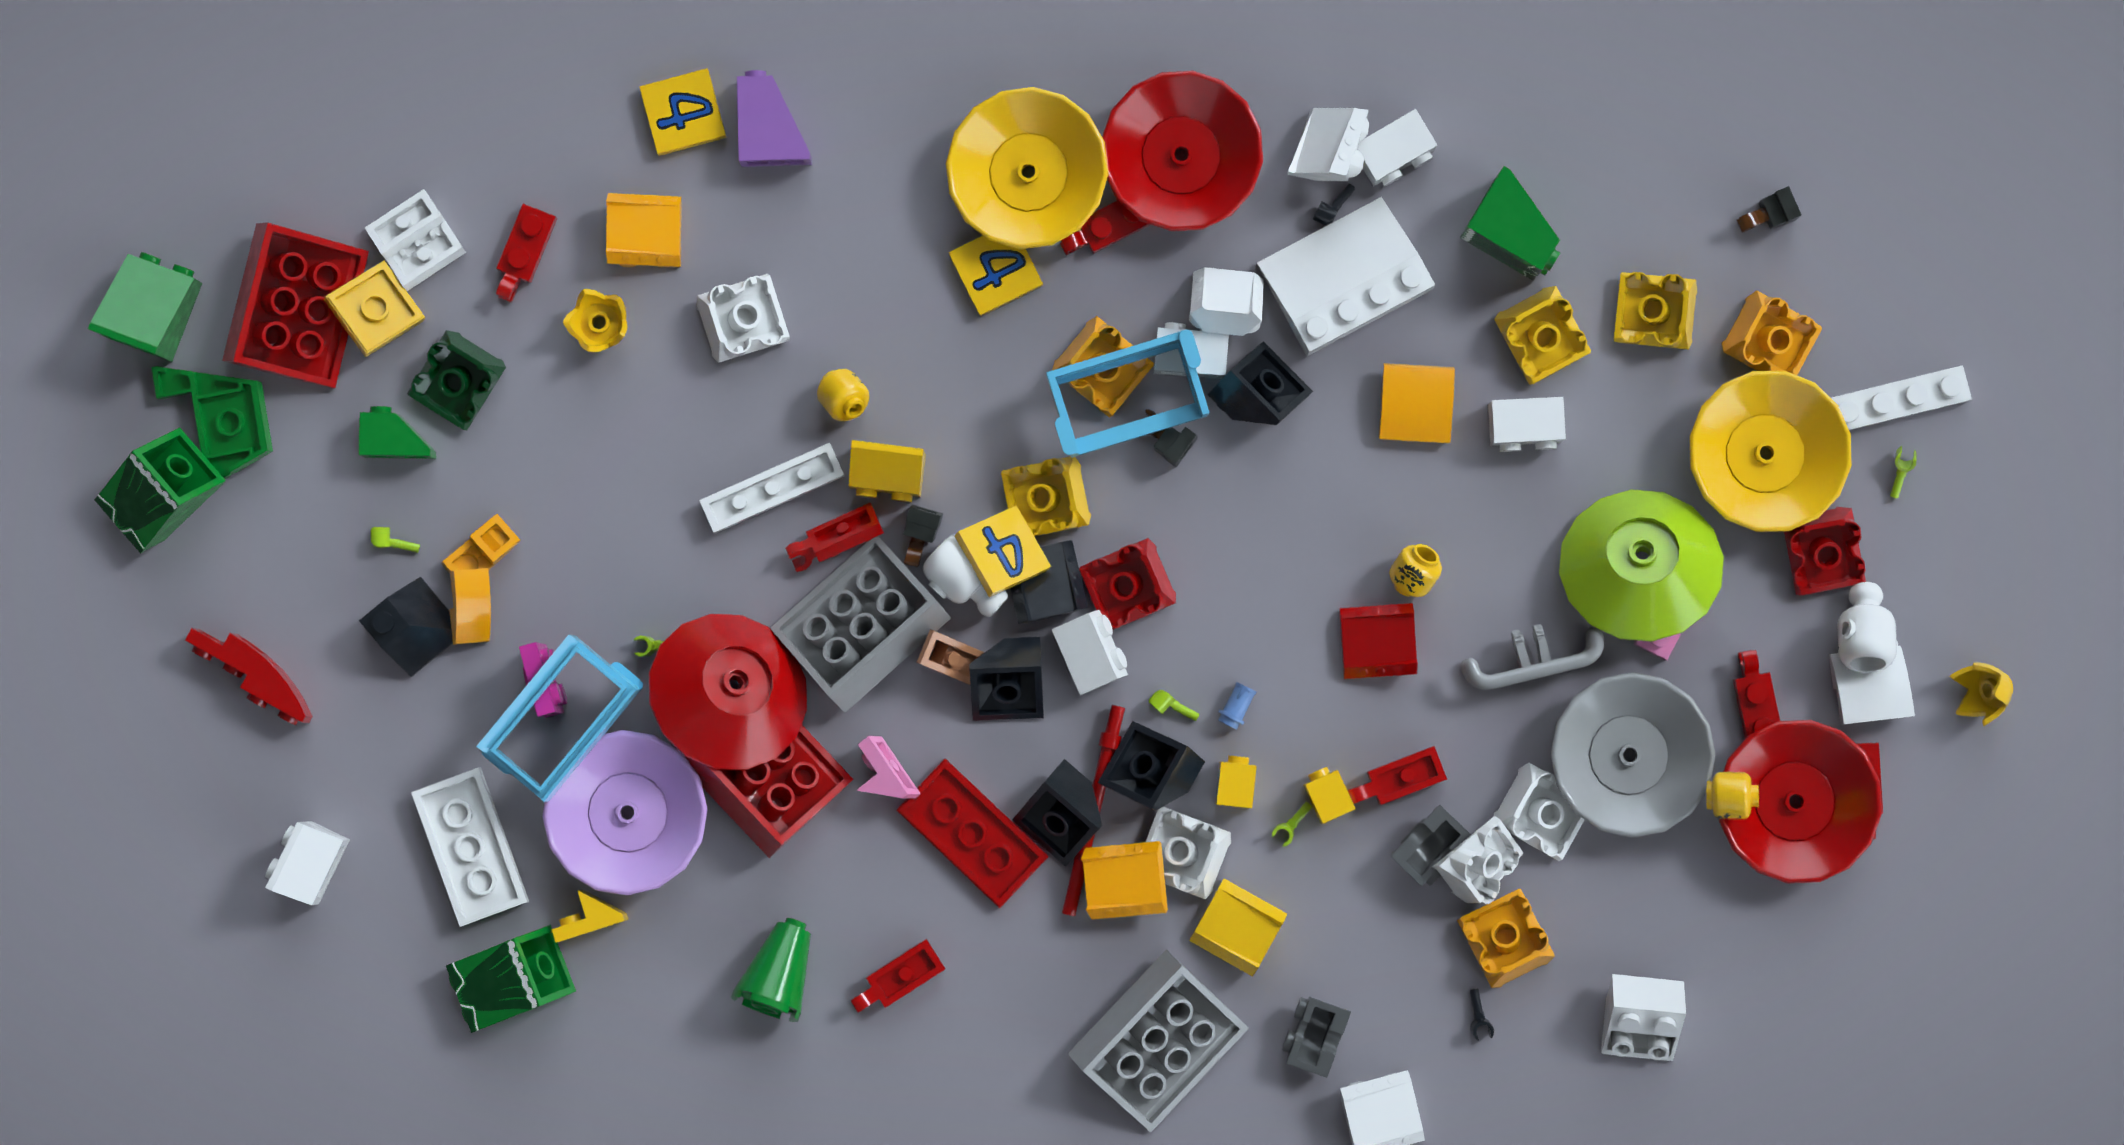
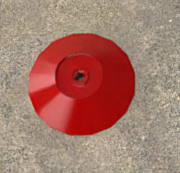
[1102,70,1263,231]
[649,614,807,770]
[1719,720,1882,884]

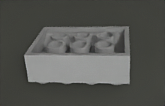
[770,536,951,713]
[1068,949,1249,1132]

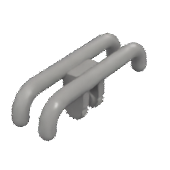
[1461,624,1604,690]

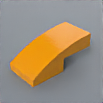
[442,514,520,573]
[449,568,491,645]

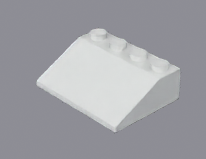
[1257,197,1435,356]

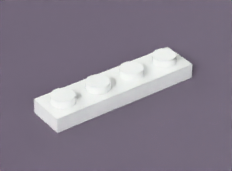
[1831,365,1972,430]
[699,443,845,533]

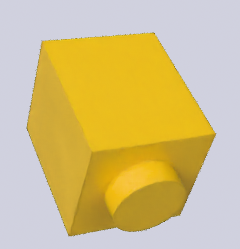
[1215,755,1257,808]
[1303,766,1355,824]

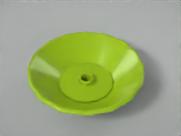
[1559,489,1724,642]

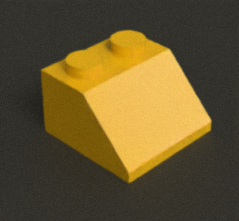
[848,440,926,502]

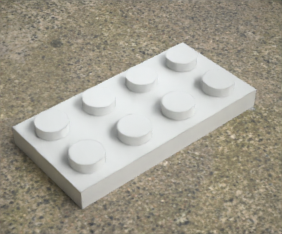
[411,767,529,927]

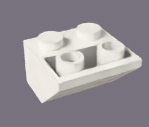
[265,821,350,905]
[1601,974,1686,1061]

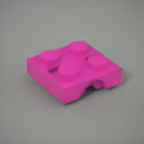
[519,642,568,718]

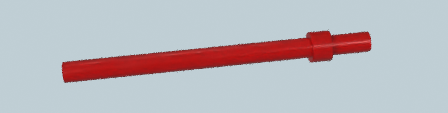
[1062,705,1125,917]

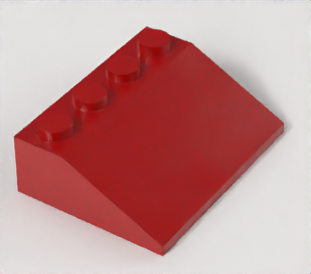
[222,222,369,388]
[676,725,854,858]

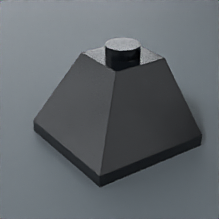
[1207,341,1313,425]
[359,577,453,677]
[969,637,1044,721]
[1098,721,1205,811]
[1012,759,1102,867]

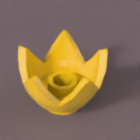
[563,289,628,352]
[1949,662,2013,726]

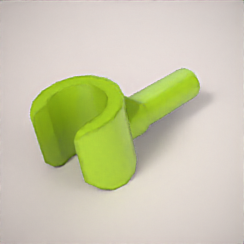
[1890,446,1917,499]
[371,527,420,553]
[633,635,664,657]
[1148,690,1199,721]
[1272,801,1312,847]

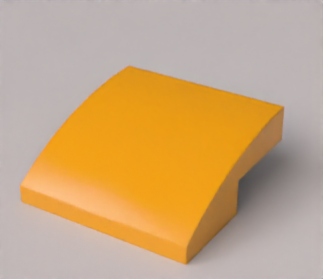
[1379,363,1455,443]

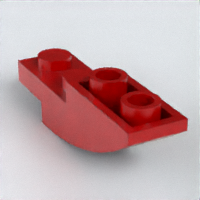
[185,628,313,725]

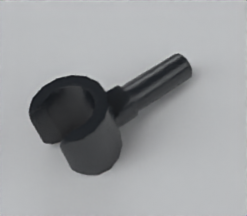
[1313,184,1355,226]
[1470,988,1494,1041]

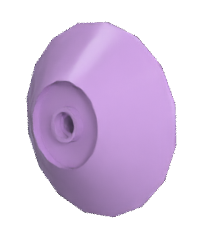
[542,730,708,896]

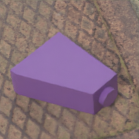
[737,70,812,167]

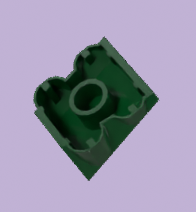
[407,330,506,431]

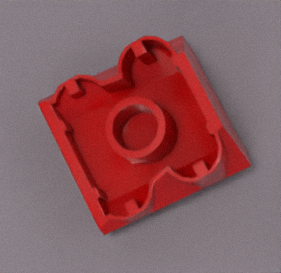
[1784,506,1866,596]
[1079,538,1176,630]
[1339,603,1418,679]

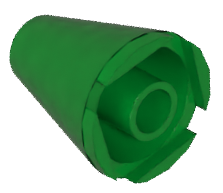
[731,918,811,1022]

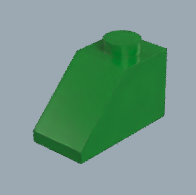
[359,406,436,459]

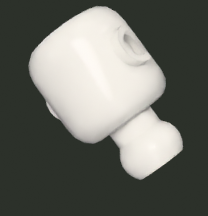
[923,534,1008,617]
[1837,582,1898,673]

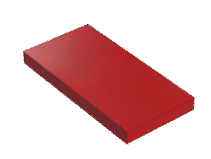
[896,758,1049,908]

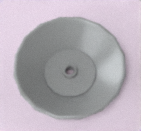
[1550,672,1716,838]

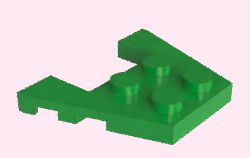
[151,366,273,479]

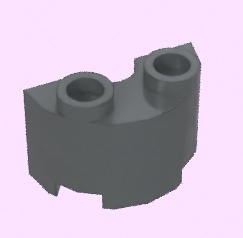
[1391,805,1471,886]
[1282,997,1351,1078]

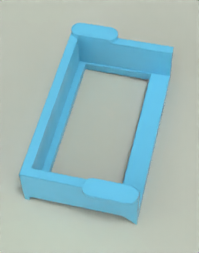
[1046,330,1210,458]
[476,634,643,802]

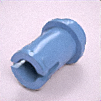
[1218,682,1257,730]

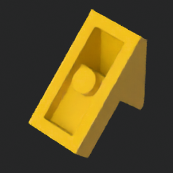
[551,890,629,943]

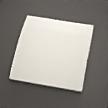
[365,189,466,291]
[1829,646,1915,725]

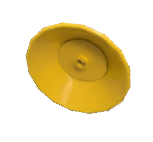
[946,87,1108,249]
[1689,371,1852,532]

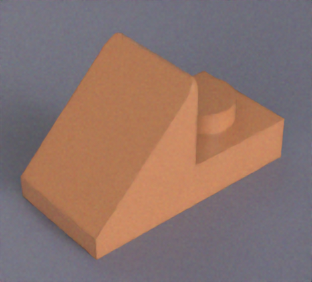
[916,629,985,685]

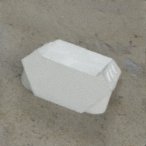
[1288,108,1369,181]
[1189,267,1264,336]
[697,274,790,363]
[1494,763,1584,861]
[1146,807,1231,899]
[1432,816,1523,904]
[1340,1070,1425,1145]

